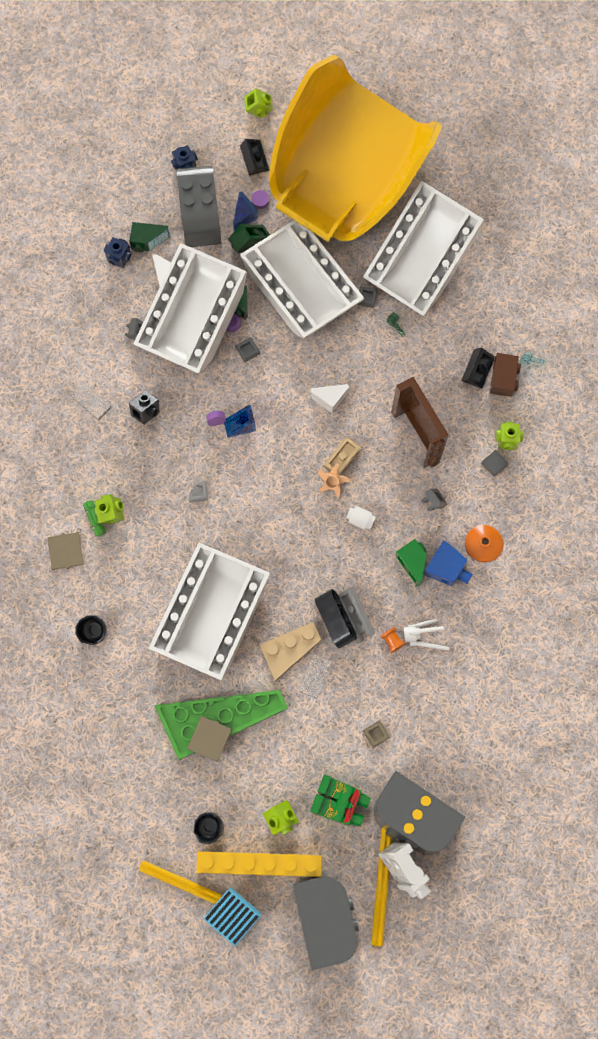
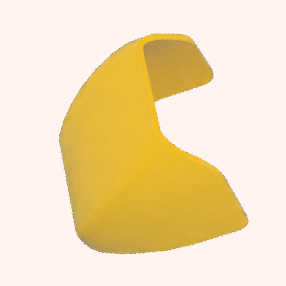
[269,55,442,242]

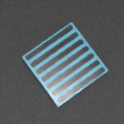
[203,887,262,946]

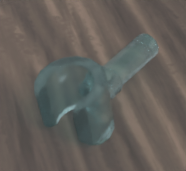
[520,352,547,365]

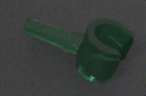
[387,312,406,338]

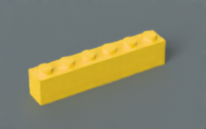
[196,851,322,877]

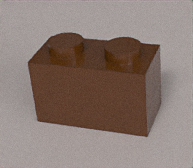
[490,353,521,397]

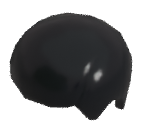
[75,615,107,645]
[193,812,224,845]

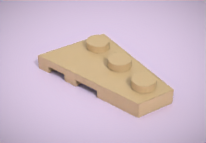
[259,622,321,681]

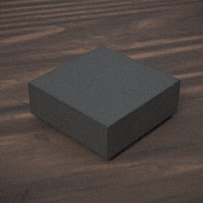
[357,286,378,308]
[235,337,260,363]
[481,450,508,477]

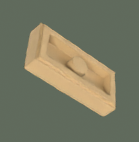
[323,436,362,475]

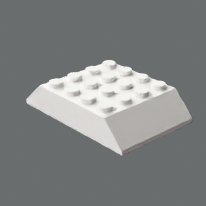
[363,180,484,316]
[240,220,364,339]
[134,243,247,374]
[148,543,270,681]

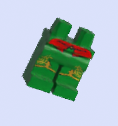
[310,774,371,827]

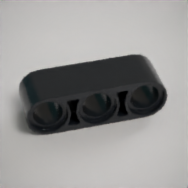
[315,589,357,648]

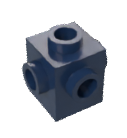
[171,145,198,170]
[104,237,132,268]

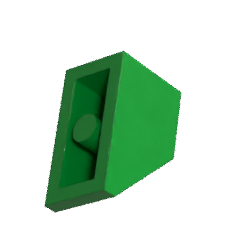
[395,539,427,587]

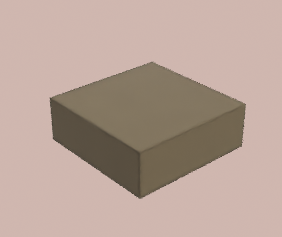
[363,720,390,748]

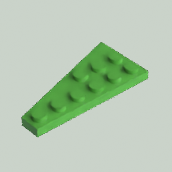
[154,690,288,760]

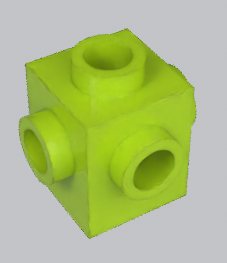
[244,88,273,118]
[495,421,523,450]
[95,494,124,525]
[262,800,299,836]

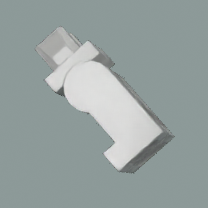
[378,842,431,899]

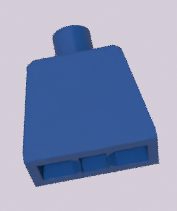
[423,540,473,586]

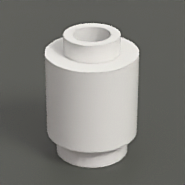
[346,506,376,530]

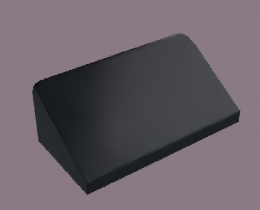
[240,139,270,176]
[461,347,495,389]

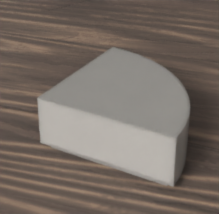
[189,481,208,503]

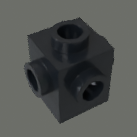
[129,391,160,425]

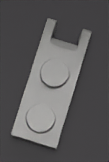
[338,587,375,643]

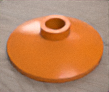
[465,525,503,562]

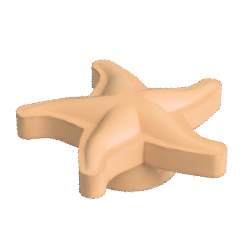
[318,464,350,497]

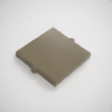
[47,532,84,570]
[187,716,232,762]

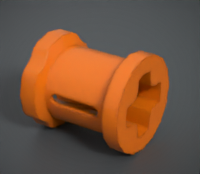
[380,627,406,653]

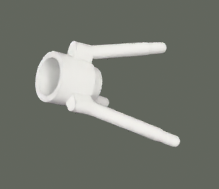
[404,619,450,651]

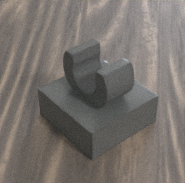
[125,318,143,340]
[422,488,448,511]

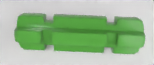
[83,500,106,536]

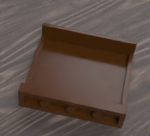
[391,377,449,468]

